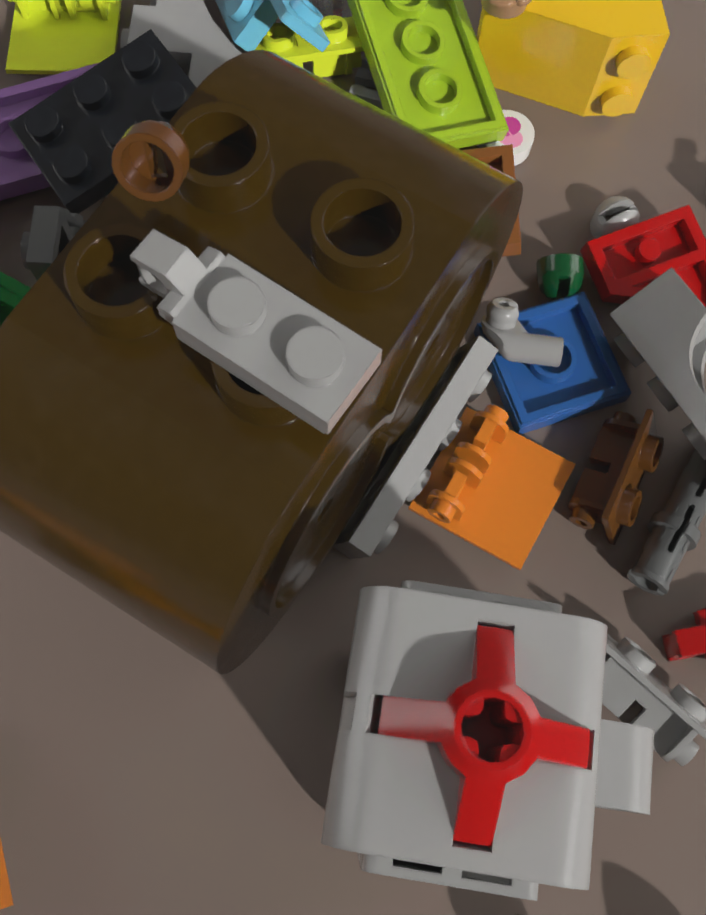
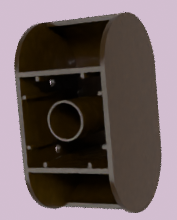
[0,50,523,674]

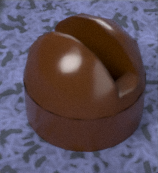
[112,120,190,202]

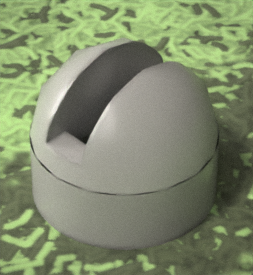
[590,196,640,239]

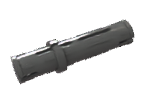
[627,449,706,596]

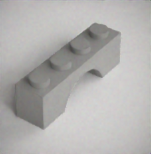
[610,267,706,460]

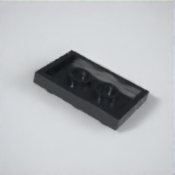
[8,29,196,214]

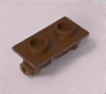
[568,409,664,545]

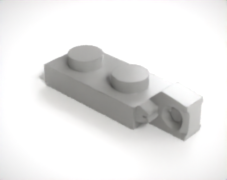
[130,229,382,435]

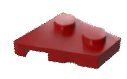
[580,205,706,307]

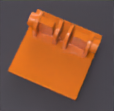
[408,404,576,571]

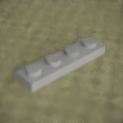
[333,335,498,559]

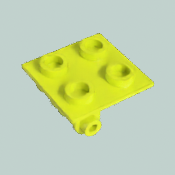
[5,0,122,74]

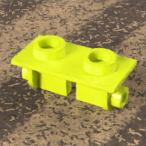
[255,15,364,78]

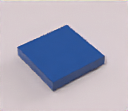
[474,291,632,435]

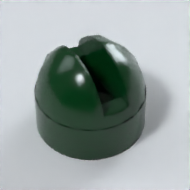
[536,253,584,300]

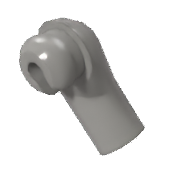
[481,297,564,367]

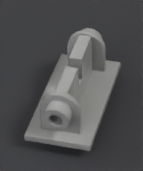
[602,634,706,766]

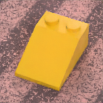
[476,0,670,117]

